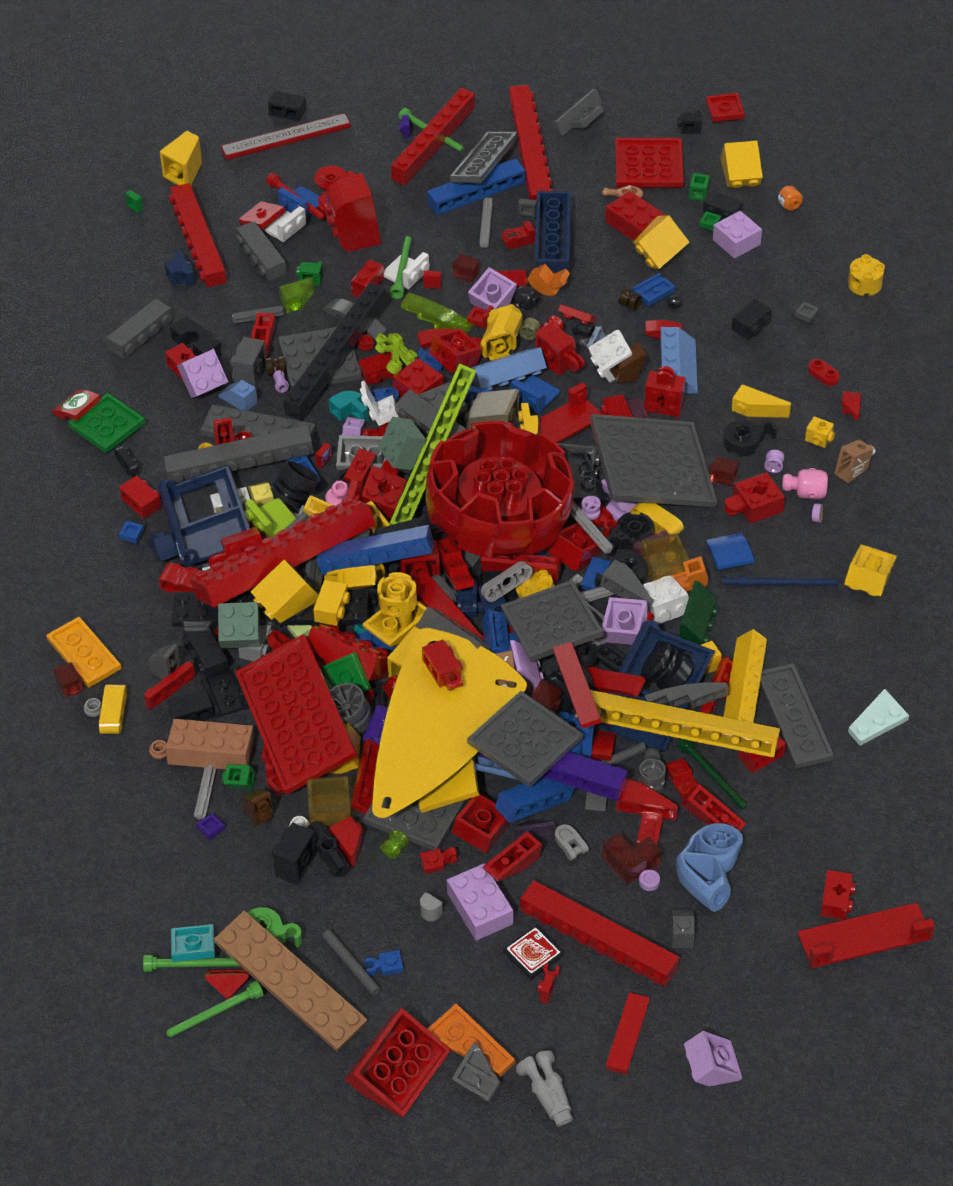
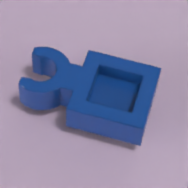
[418,347,442,371]
[364,950,403,976]

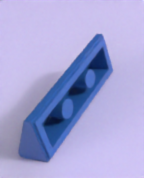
[483,609,510,654]

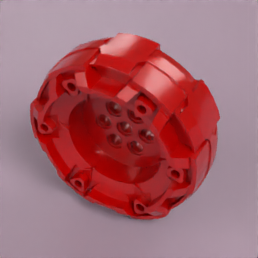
[426,421,574,558]

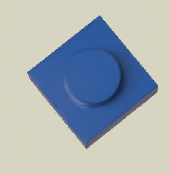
[119,521,144,544]

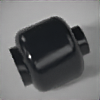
[513,285,540,310]

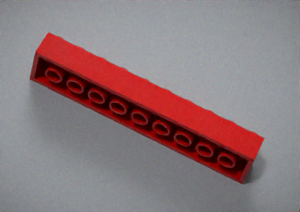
[189,497,376,608]

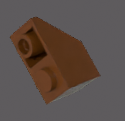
[611,343,646,382]
[242,789,273,826]

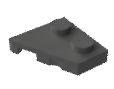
[452,1043,501,1102]

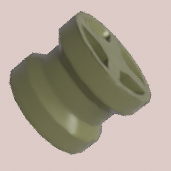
[519,318,541,340]

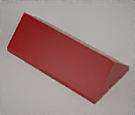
[481,553,562,584]

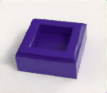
[196,813,225,840]

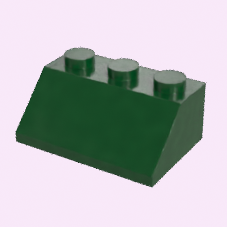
[680,581,719,645]

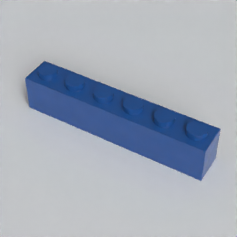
[427,159,525,215]
[316,525,434,575]

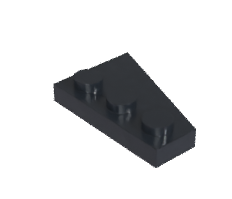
[565,450,609,502]

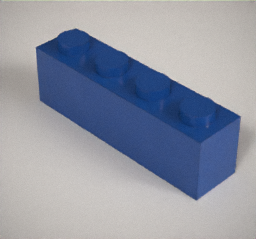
[495,777,575,823]

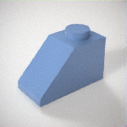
[219,380,258,411]

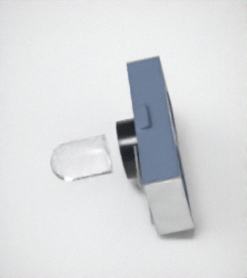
[578,327,606,357]

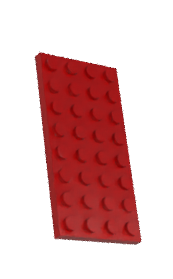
[235,634,358,794]

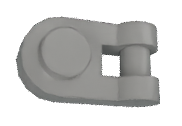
[555,825,589,861]

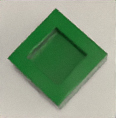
[125,190,143,213]
[699,211,722,231]

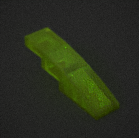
[401,292,473,335]

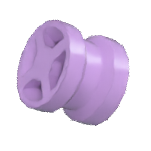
[764,450,784,473]
[582,496,601,520]

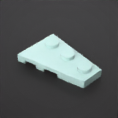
[848,689,909,746]

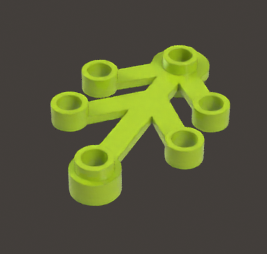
[375,333,418,375]

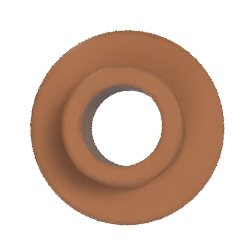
[149,740,167,759]

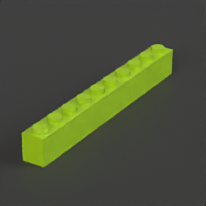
[389,364,476,525]

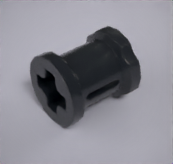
[572,319,595,339]

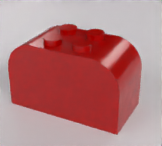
[324,173,381,252]

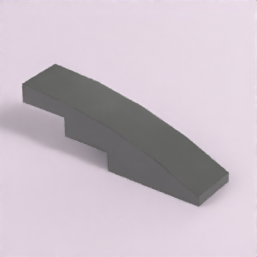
[644,682,729,709]

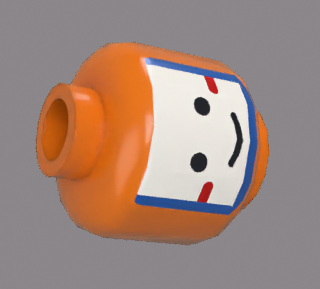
[778,186,803,211]

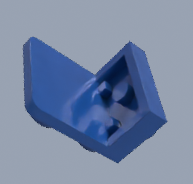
[277,187,319,218]
[511,376,560,414]

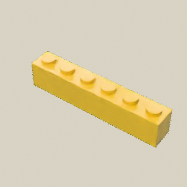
[723,629,767,723]

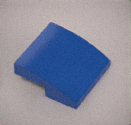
[706,533,754,570]

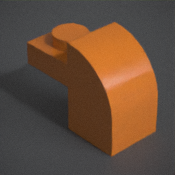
[527,264,570,296]
[672,556,708,592]

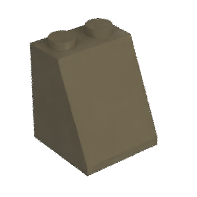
[464,389,519,429]

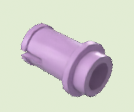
[273,370,289,393]
[606,503,626,521]

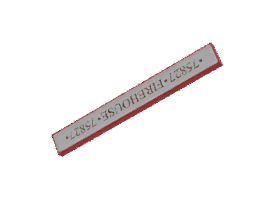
[221,113,351,160]

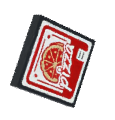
[503,925,563,980]

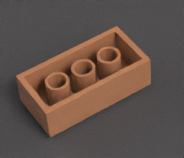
[166,719,254,769]

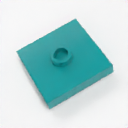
[171,924,215,962]

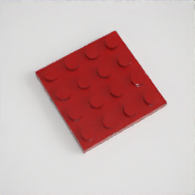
[615,138,684,188]

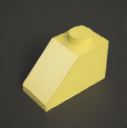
[248,482,274,507]

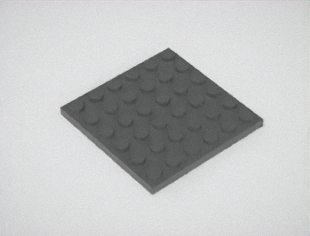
[589,414,718,507]

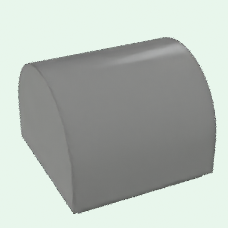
[420,892,443,921]

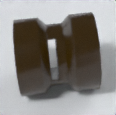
[618,288,642,311]
[266,356,286,375]

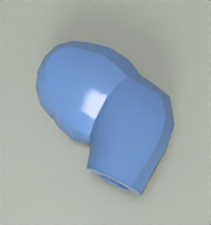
[676,823,743,912]

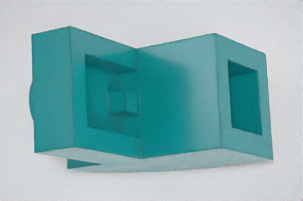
[329,391,369,423]

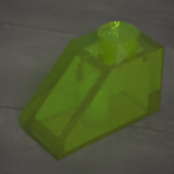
[279,277,314,313]

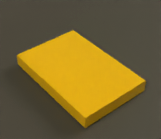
[418,759,479,813]

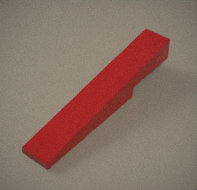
[553,642,602,729]

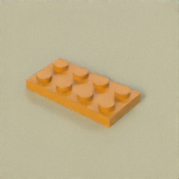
[46,617,122,688]

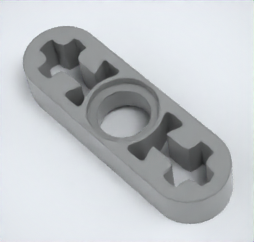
[481,561,532,602]

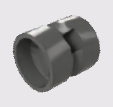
[639,758,666,794]

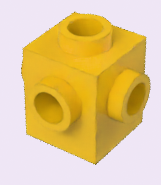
[805,416,835,448]

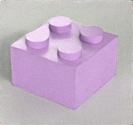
[713,211,762,259]
[177,349,228,398]

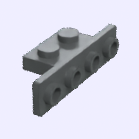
[555,89,604,136]

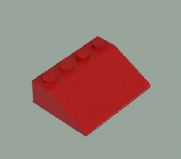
[344,1008,451,1117]

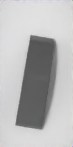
[323,299,387,342]

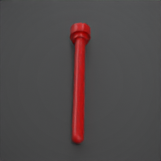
[266,173,325,220]

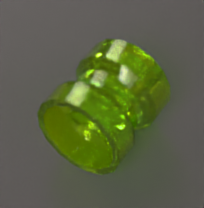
[380,830,409,859]

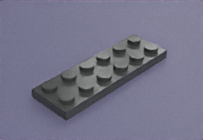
[450,132,518,184]
[201,405,316,439]
[760,663,834,769]

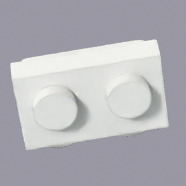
[261,206,306,242]
[383,252,430,289]
[588,330,632,383]
[360,380,399,426]
[643,576,689,624]

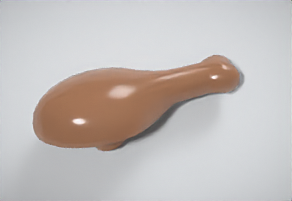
[602,185,643,198]

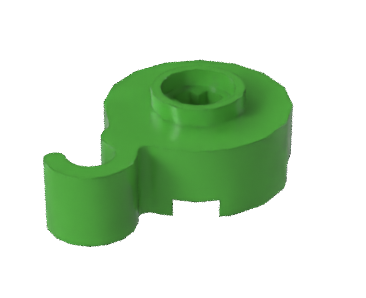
[247,907,302,947]

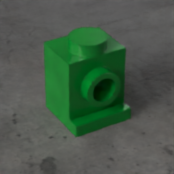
[689,173,710,201]
[296,261,323,286]
[222,764,256,791]

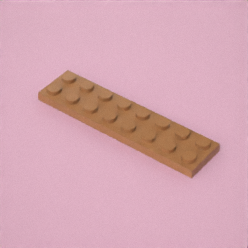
[214,911,368,1052]

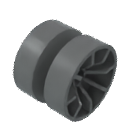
[330,683,373,734]

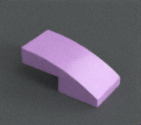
[338,417,365,442]

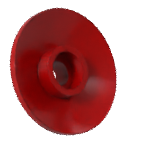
[314,166,346,189]

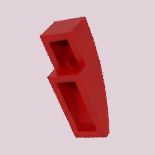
[251,313,276,358]

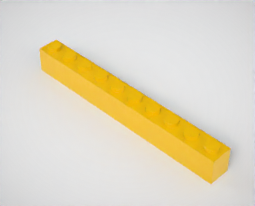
[575,690,780,757]

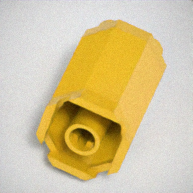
[481,304,522,361]

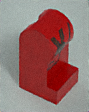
[501,221,536,249]

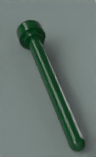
[677,739,747,809]

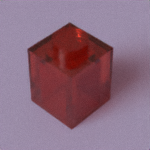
[452,253,480,283]
[709,456,738,487]
[53,662,83,698]

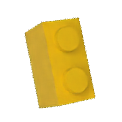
[313,580,350,626]

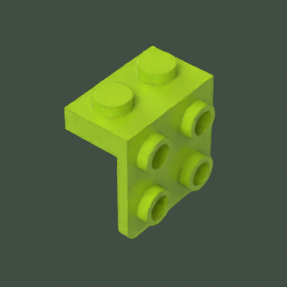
[245,498,296,538]

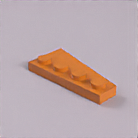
[427,1004,516,1077]

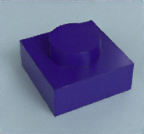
[399,115,410,138]

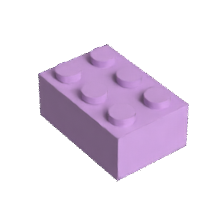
[447,864,513,941]

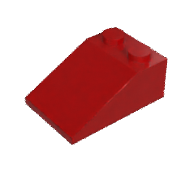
[547,522,609,571]

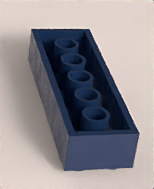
[535,191,571,277]

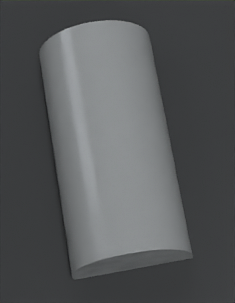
[336,435,412,473]

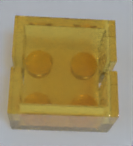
[641,533,690,581]
[307,776,351,826]

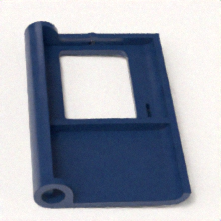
[158,465,250,566]
[596,620,715,752]

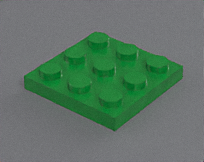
[68,393,146,453]

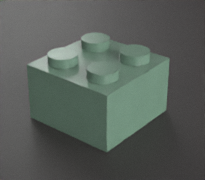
[378,416,426,470]
[218,602,260,648]

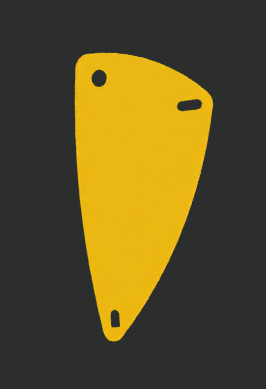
[372,628,527,818]

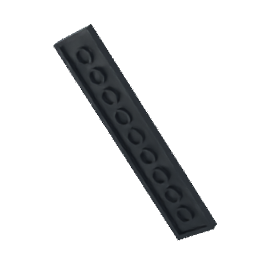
[172,589,368,627]

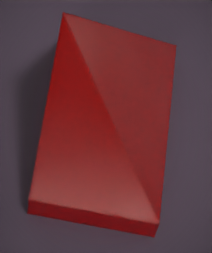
[205,969,250,1000]

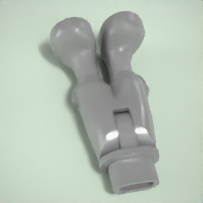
[516,1051,573,1127]

